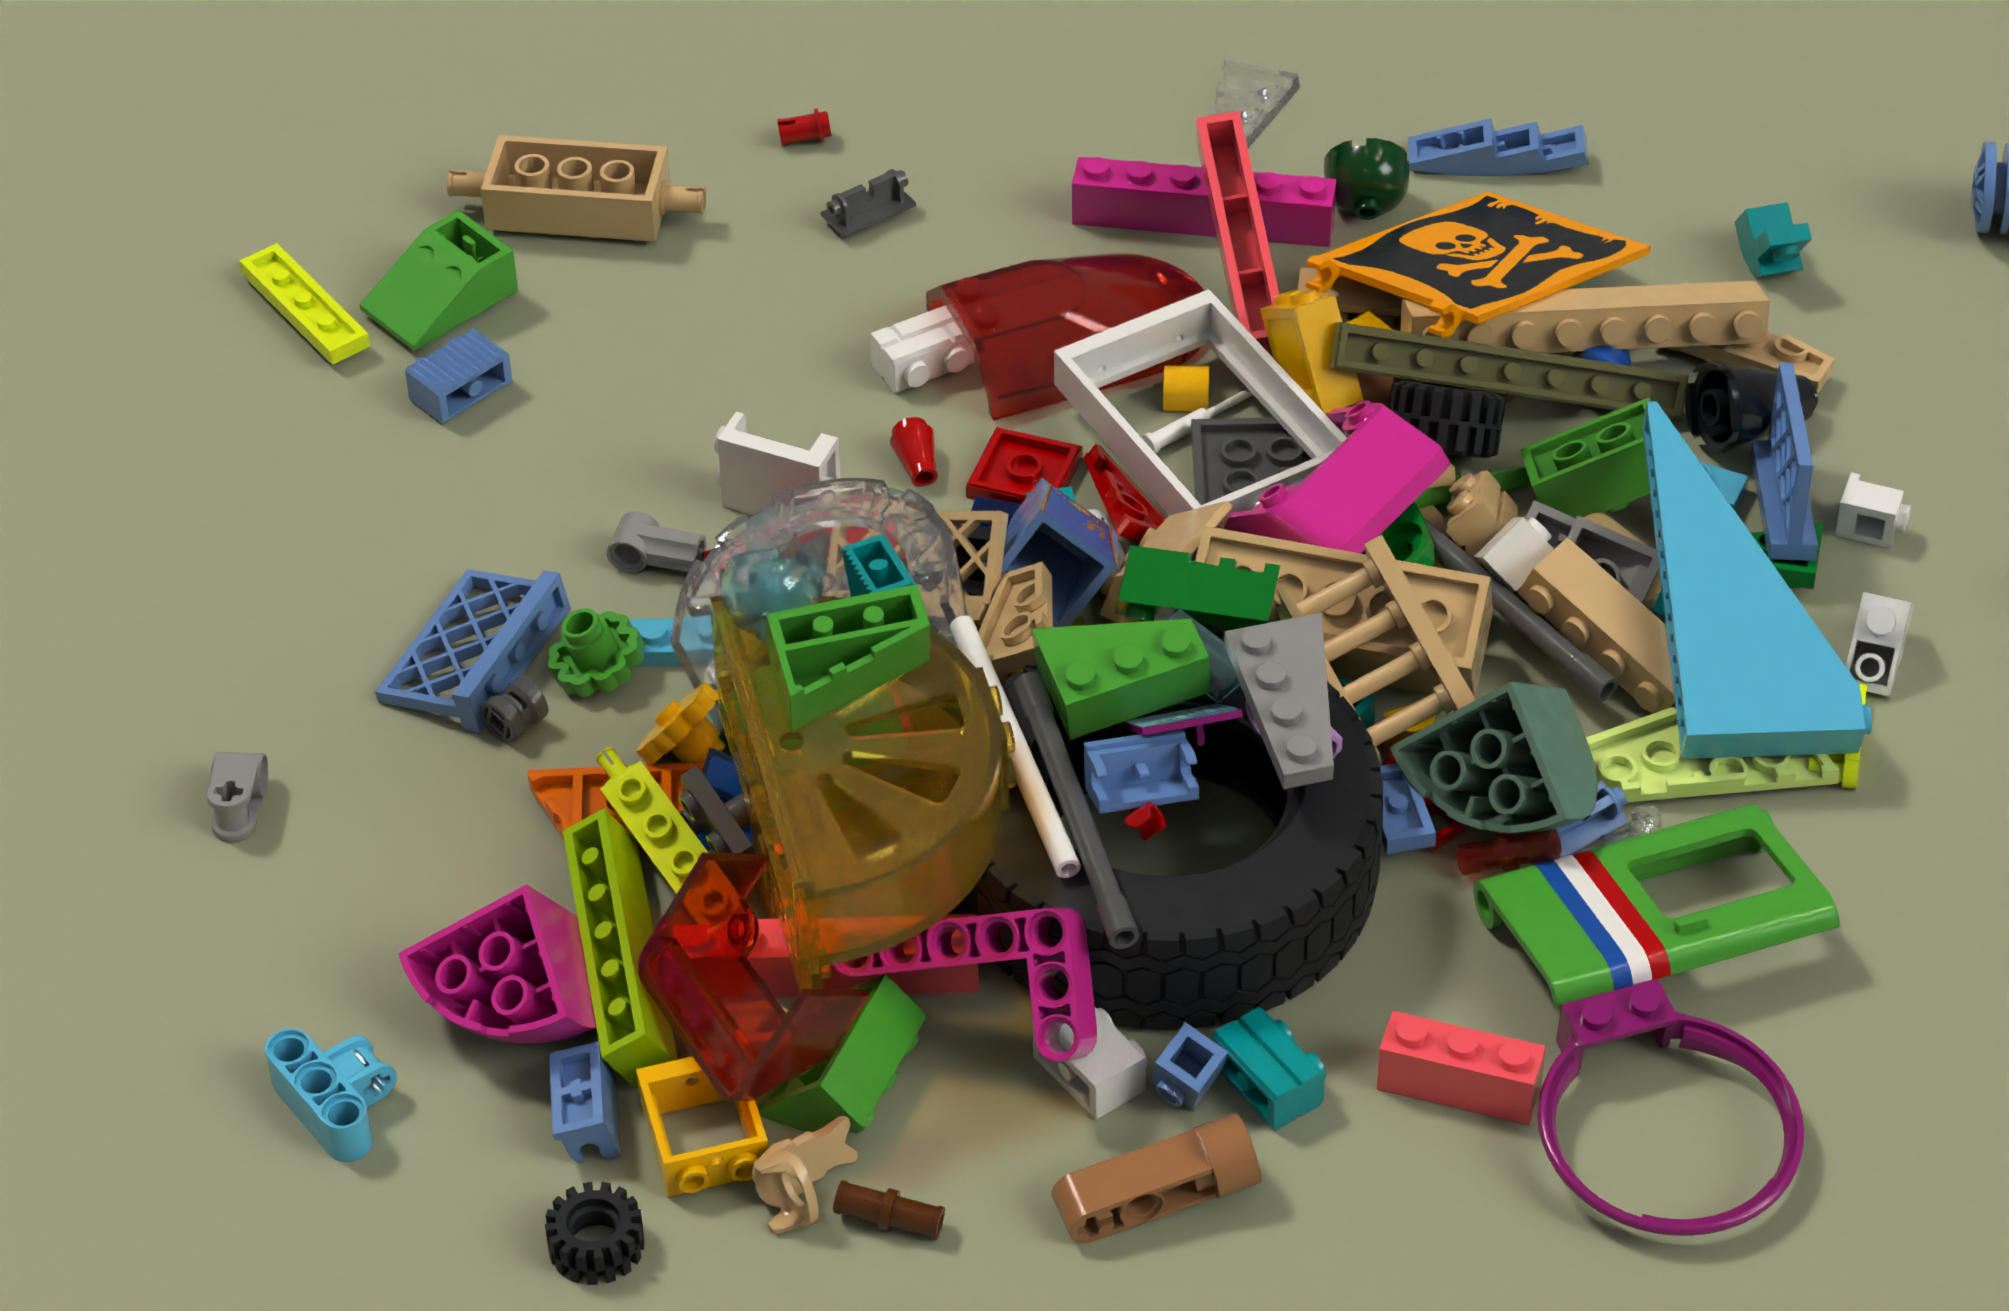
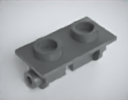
[820,169,916,238]

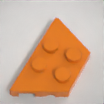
[528,762,705,851]

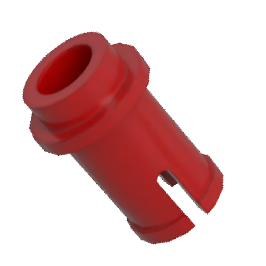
[777,108,832,146]

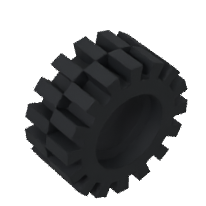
[545,1182,645,1285]

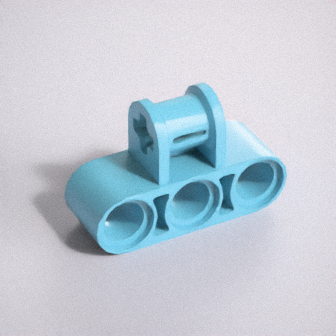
[265,1028,397,1162]

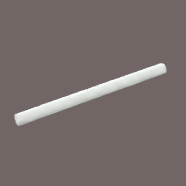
[950,615,1081,878]

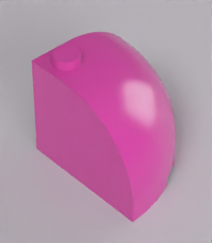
[398,884,596,1044]

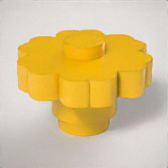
[635,682,726,765]

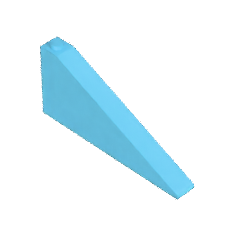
[1642,401,1872,759]

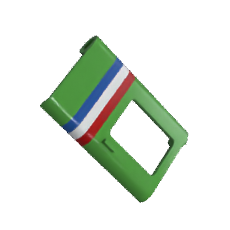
[1473,804,1840,1008]

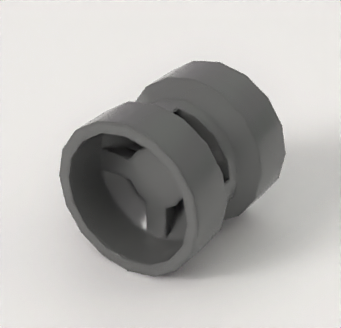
[480,677,549,743]

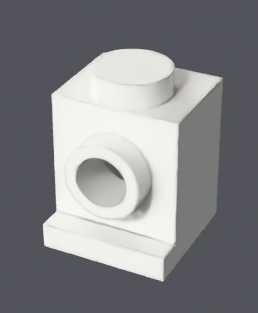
[1835,472,1911,549]

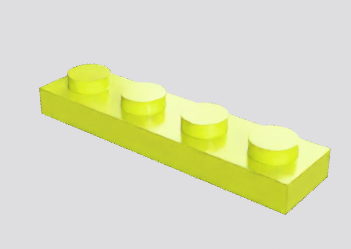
[239,243,370,365]

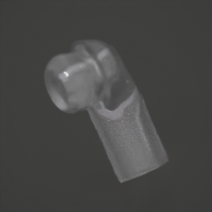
[1600,805,1663,846]

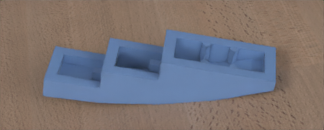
[1408,118,1589,176]

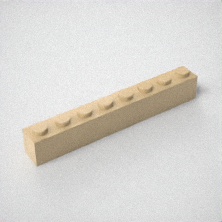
[1401,281,1770,353]

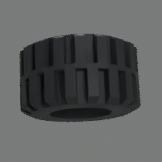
[1388,380,1506,458]

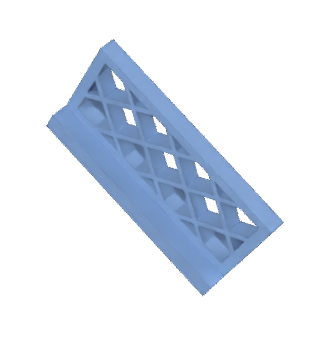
[1750,363,1818,561]
[375,569,571,733]

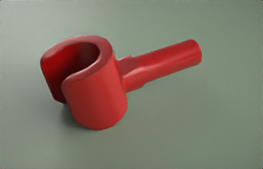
[1125,802,1166,841]

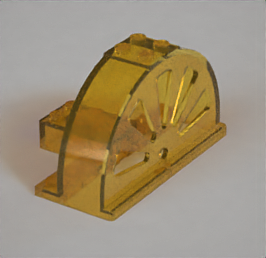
[709,594,1016,1005]

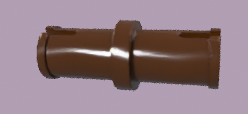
[833,1180,945,1240]

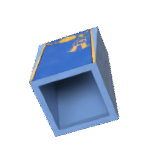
[983,478,1118,627]

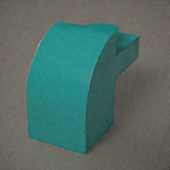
[1734,202,1812,278]

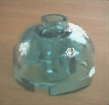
[720,548,822,642]

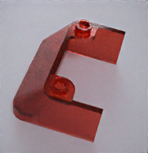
[638,852,869,1102]

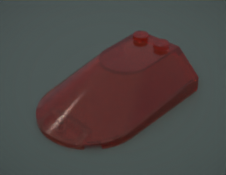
[926,253,1204,420]

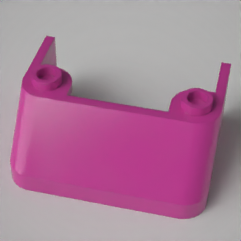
[1224,400,1450,554]

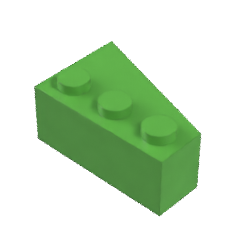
[766,584,930,732]
[1031,619,1212,740]

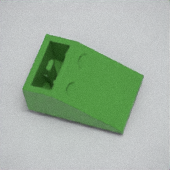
[359,210,518,351]

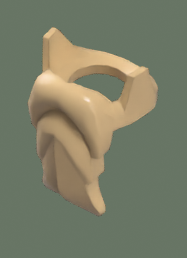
[752,1116,858,1235]

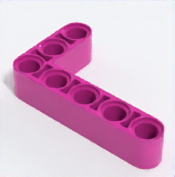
[830,907,1097,1062]

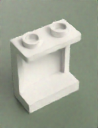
[714,412,842,528]

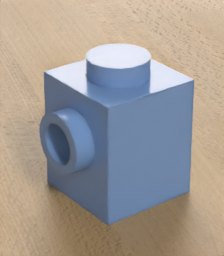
[1150,1022,1228,1111]

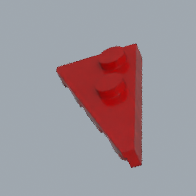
[1083,444,1167,544]

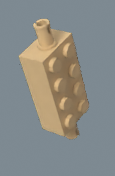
[447,135,707,242]

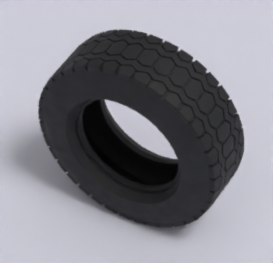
[950,630,1383,1029]

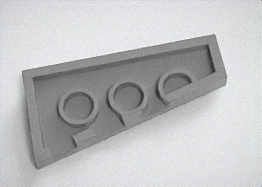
[1224,613,1334,789]

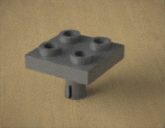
[678,765,777,885]

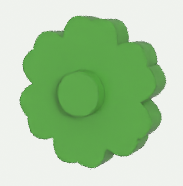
[547,608,645,698]

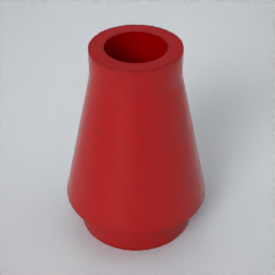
[890,417,938,487]

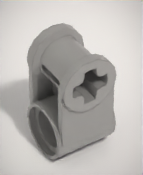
[206,752,268,842]

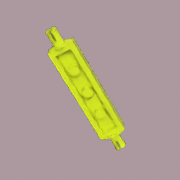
[596,747,751,921]

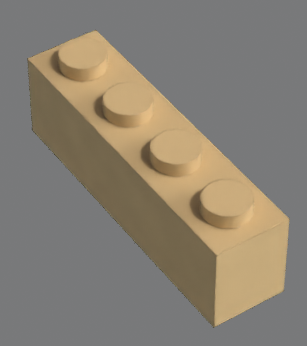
[1518,537,1675,714]

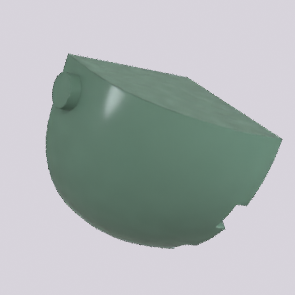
[1390,682,1597,833]

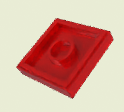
[966,427,1083,509]

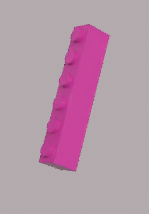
[1072,157,1336,247]

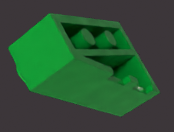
[1115,545,1281,641]

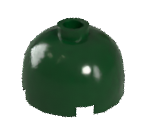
[1324,138,1410,220]

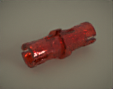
[1456,829,1562,876]

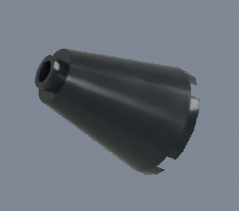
[1685,361,1818,453]

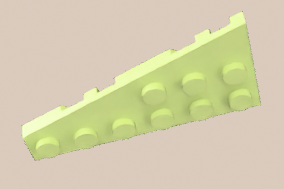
[1586,706,1840,803]

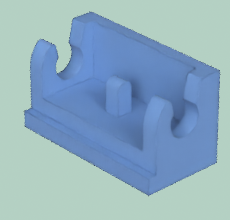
[1084,728,1199,814]
[549,1041,621,1163]

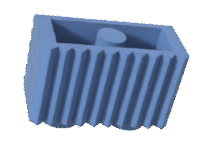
[405,328,512,424]

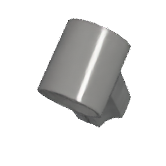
[606,511,707,574]

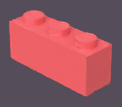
[1377,1011,1546,1125]

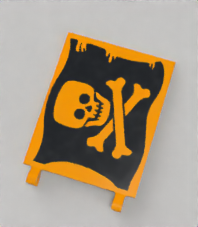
[1305,191,1651,338]

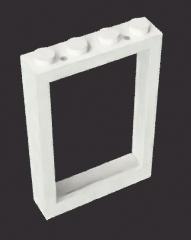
[1054,289,1347,516]

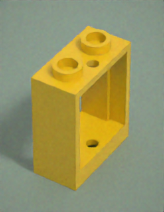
[1260,289,1364,414]
[636,1046,768,1197]

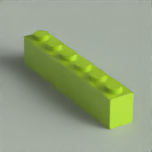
[563,808,678,1088]

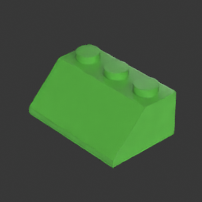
[1520,397,1651,518]
[758,974,927,1134]

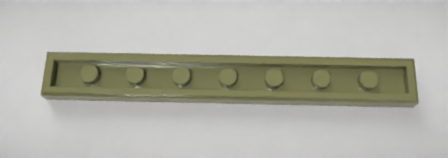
[1329,322,1689,420]

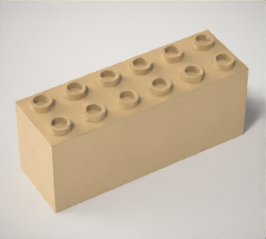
[1195,526,1493,698]

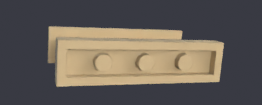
[1275,535,1476,766]

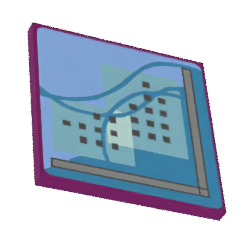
[1123,703,1243,746]

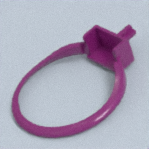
[1537,979,1804,1236]

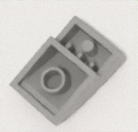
[1511,500,1659,607]

